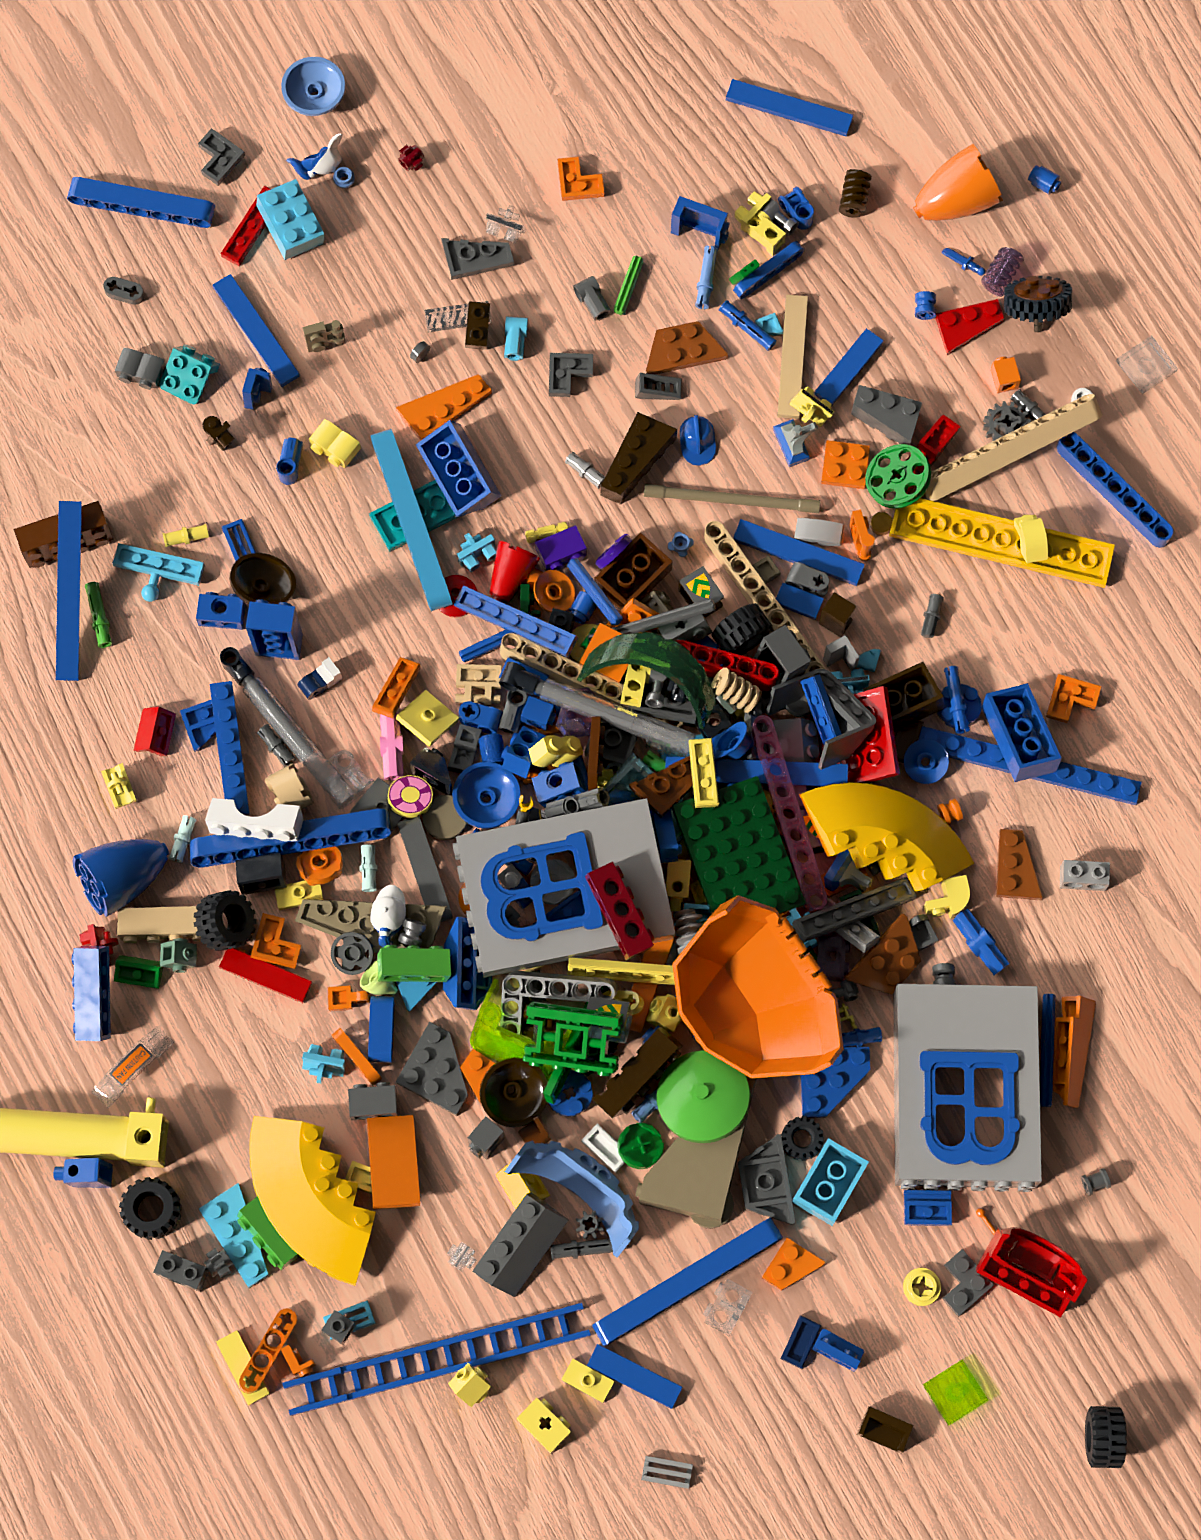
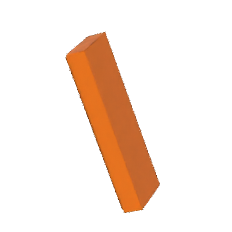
[372,657,421,719]

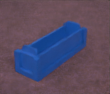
[649,807,682,863]

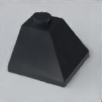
[410,747,453,796]

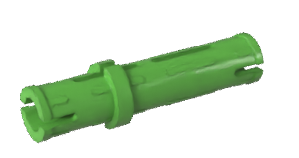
[85,582,113,648]

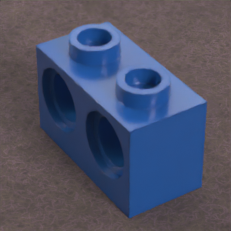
[501,726,546,778]

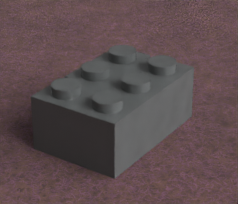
[753,625,811,685]

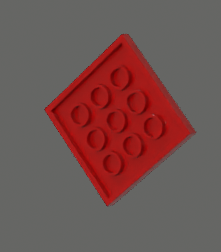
[805,686,900,783]

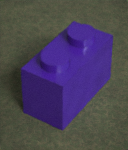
[535,525,587,571]

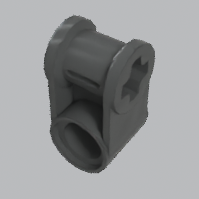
[785,562,829,597]

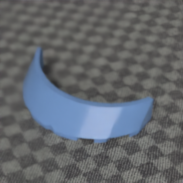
[504,1141,639,1258]

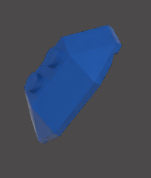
[443,917,492,1010]

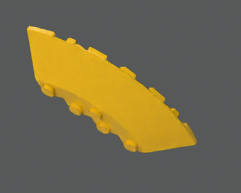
[799,783,974,891]
[249,1116,376,1286]

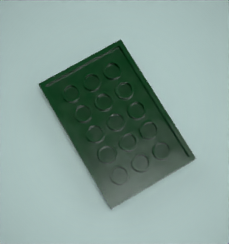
[672,776,806,915]

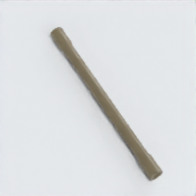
[644,484,820,513]

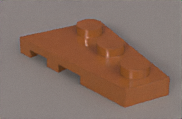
[996,829,1042,900]

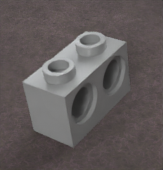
[1060,860,1110,891]

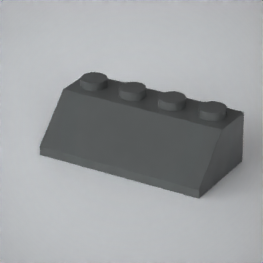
[766,718,820,813]
[472,1192,569,1297]

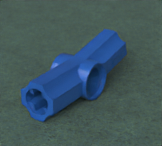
[953,909,1010,975]

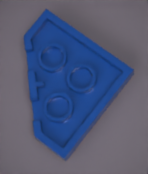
[800,1047,870,1118]

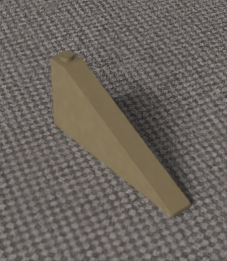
[636,1075,757,1223]

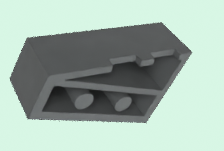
[851,385,922,445]

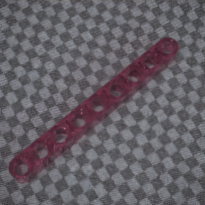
[751,715,828,913]

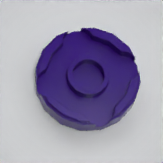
[595,534,632,569]

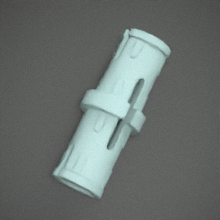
[168,815,197,863]
[360,844,378,892]

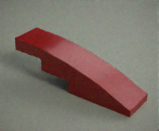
[895,414,961,494]

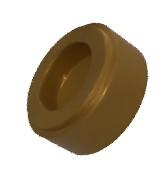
[870,512,893,535]

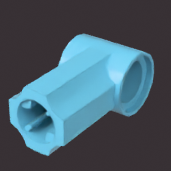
[504,316,528,361]

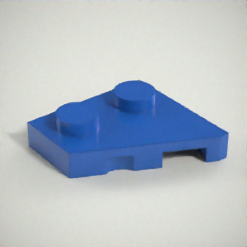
[180,700,216,752]

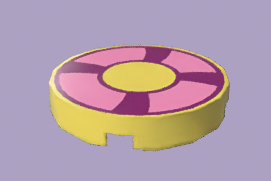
[388,775,433,818]

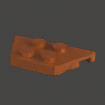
[646,321,728,375]
[844,914,921,995]

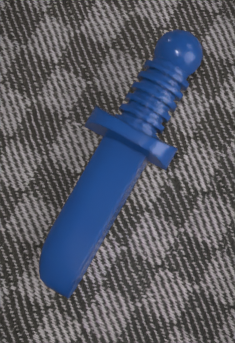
[942,248,986,276]

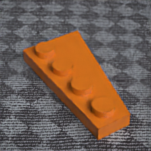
[396,374,492,440]

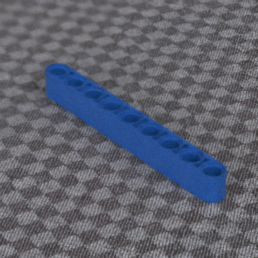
[190,809,391,868]
[592,1217,783,1346]

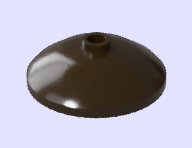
[229,553,296,604]
[479,1057,548,1127]

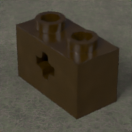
[465,301,490,350]

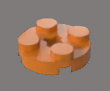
[296,846,343,886]

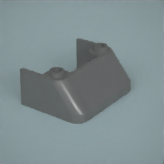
[766,669,876,770]

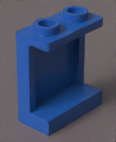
[671,196,730,250]

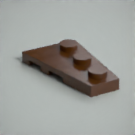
[588,716,605,791]
[629,756,693,818]

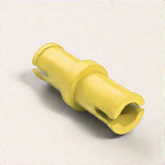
[162,524,209,547]

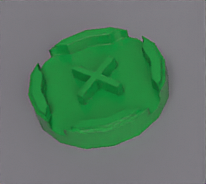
[617,1122,664,1170]

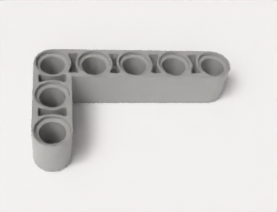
[500,971,618,1041]

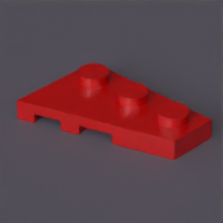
[935,299,1004,355]

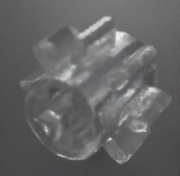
[447,1242,477,1272]

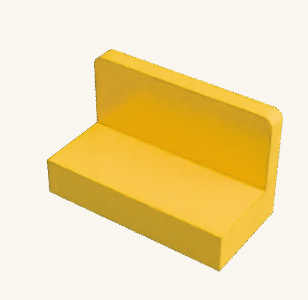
[496,1163,550,1209]

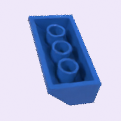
[416,420,502,517]

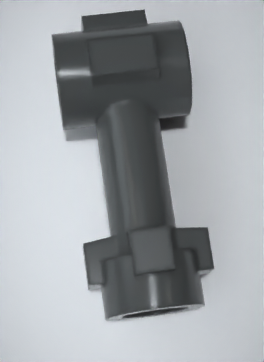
[829,980,859,1002]

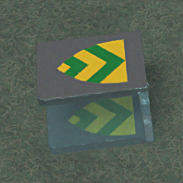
[584,997,632,1044]

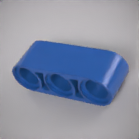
[368,996,395,1063]

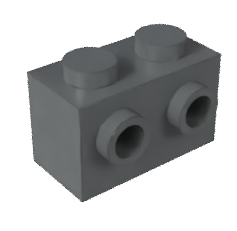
[348,1082,398,1120]

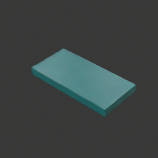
[369,480,458,552]

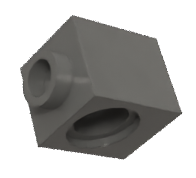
[322,1310,356,1345]

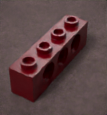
[585,861,655,960]

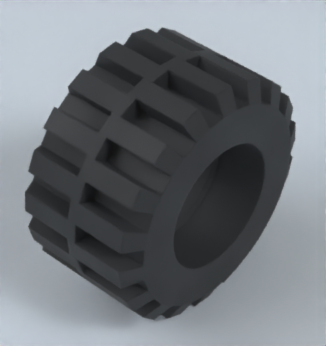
[712,603,773,655]
[193,890,257,951]
[119,1177,182,1240]
[1085,1406,1127,1468]

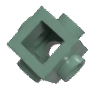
[160,938,197,973]

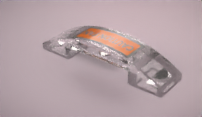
[92,1026,174,1108]

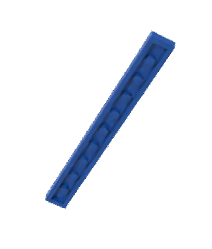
[918,726,1141,805]

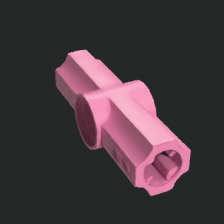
[380,712,404,781]

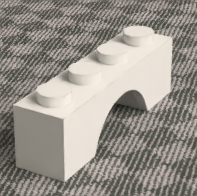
[205,798,304,842]

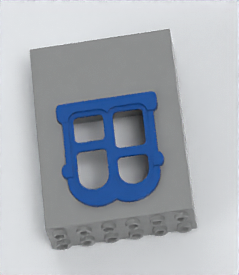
[453,798,675,977]
[893,984,1042,1192]

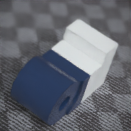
[297,657,342,700]

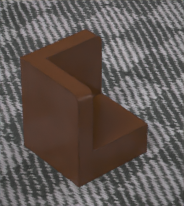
[518,1117,552,1144]

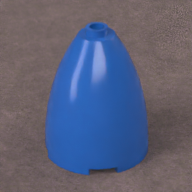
[72,839,169,917]

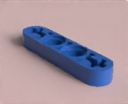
[733,241,804,299]

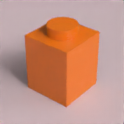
[990,357,1021,393]

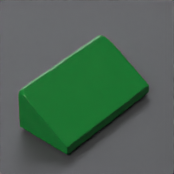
[114,955,164,989]

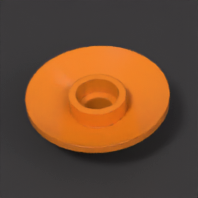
[534,570,575,612]

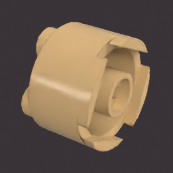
[265,763,314,810]

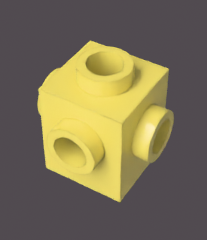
[645,994,682,1032]

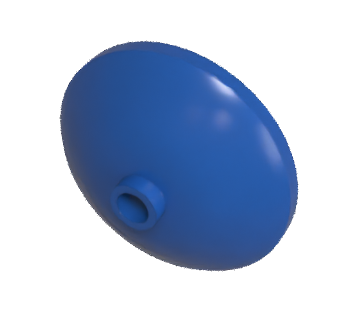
[452,762,521,829]

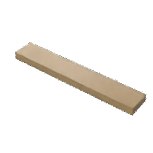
[777,295,808,419]

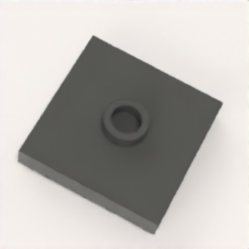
[350,777,404,840]

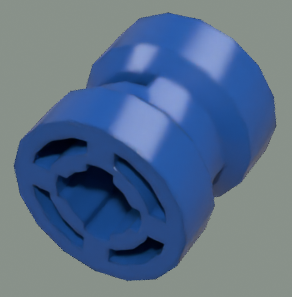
[915,291,936,320]

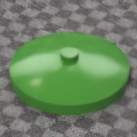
[657,1050,750,1143]

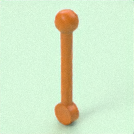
[976,1208,996,1235]

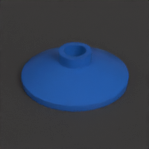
[903,739,949,784]

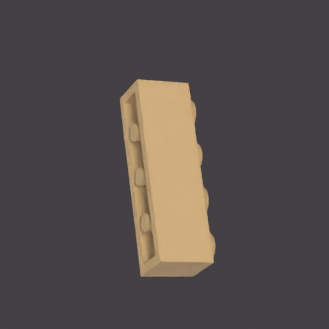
[117,906,201,943]

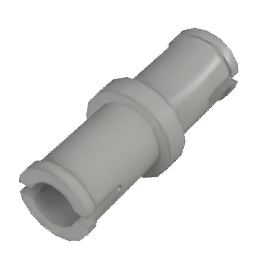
[565,452,605,489]

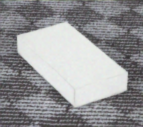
[581,1124,625,1173]

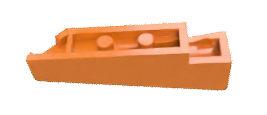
[1053,996,1096,1108]

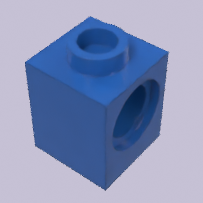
[521,696,557,731]

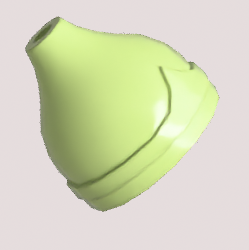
[360,961,398,996]

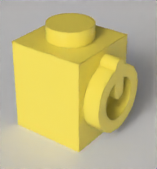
[448,1363,491,1407]

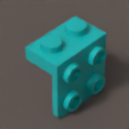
[159,344,221,405]

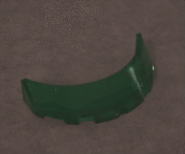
[577,632,715,729]

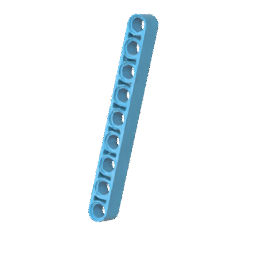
[370,429,452,612]

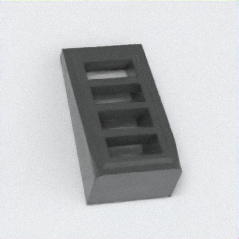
[635,373,682,400]

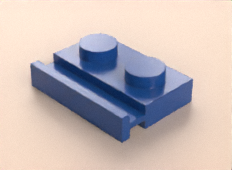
[904,1190,952,1226]

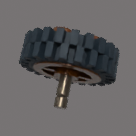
[1004,276,1072,332]

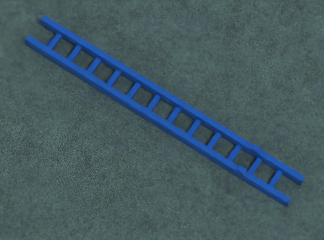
[282,1303,591,1416]

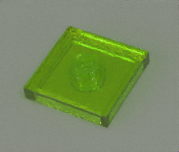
[922,1359,988,1426]

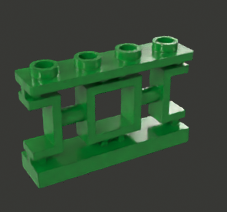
[523,1002,624,1076]

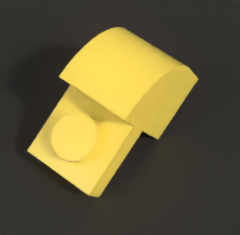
[1014,515,1048,563]
[923,875,970,919]

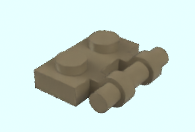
[303,320,345,352]

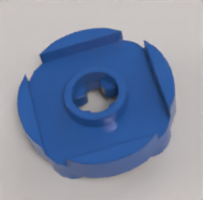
[937,684,982,728]
[548,1070,593,1117]

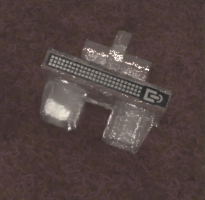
[485,205,526,244]

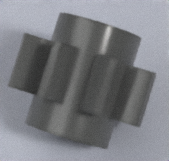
[576,1211,604,1239]
[204,1248,233,1278]

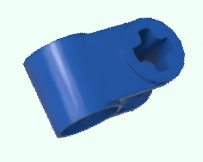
[778,186,814,230]
[459,701,503,734]

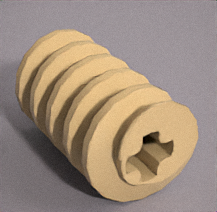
[711,668,762,713]

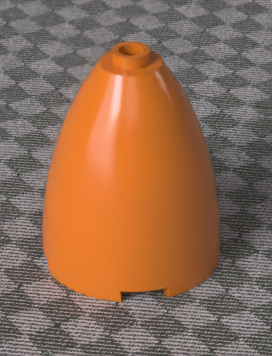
[913,144,1003,221]

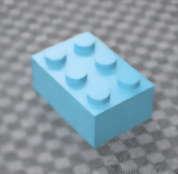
[256,179,324,260]
[792,1138,869,1226]

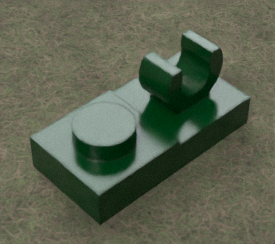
[520,584,541,617]

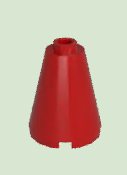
[489,541,540,603]

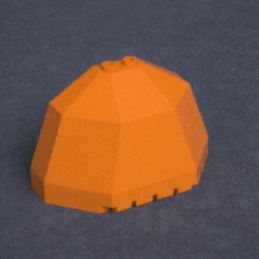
[673,895,844,1078]

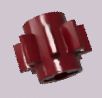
[398,144,424,171]

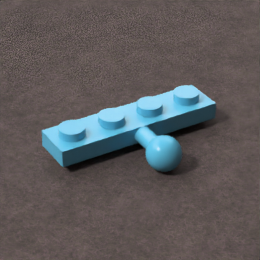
[112,543,205,602]

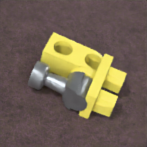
[735,191,799,256]
[620,646,671,708]

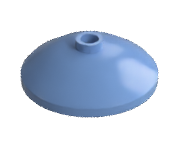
[281,57,345,116]

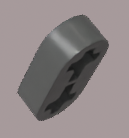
[103,277,144,305]

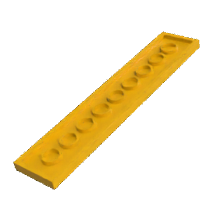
[889,498,1115,588]

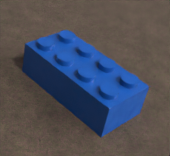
[246,600,303,660]
[982,683,1062,782]

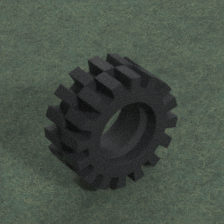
[781,1116,824,1161]

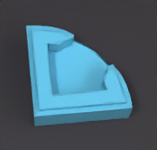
[755,313,783,336]
[857,649,881,673]

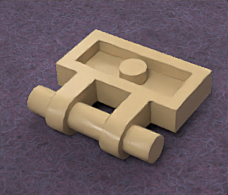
[455,664,502,706]

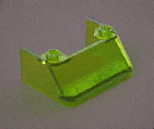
[470,978,573,1081]

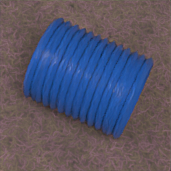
[478,734,504,765]

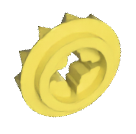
[903,1268,941,1306]

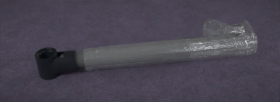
[220,647,375,809]
[499,662,696,757]

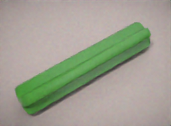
[614,255,644,315]

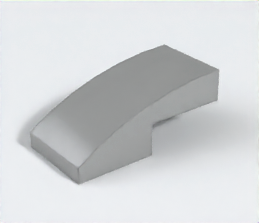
[794,518,844,546]

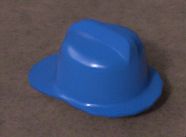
[680,415,716,466]
[712,722,754,760]

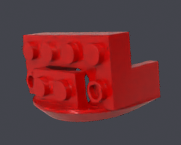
[976,1227,1088,1318]

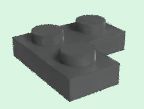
[198,128,245,186]
[549,353,593,397]
[942,1249,994,1316]

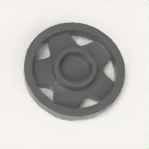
[331,932,374,975]

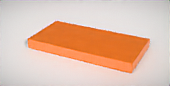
[367,1115,420,1209]

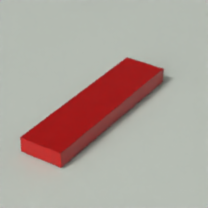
[220,186,271,267]
[219,948,312,1004]

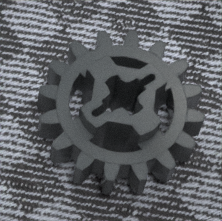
[983,401,1031,441]

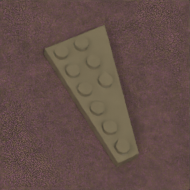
[295,899,447,953]

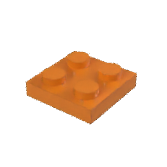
[821,440,870,489]

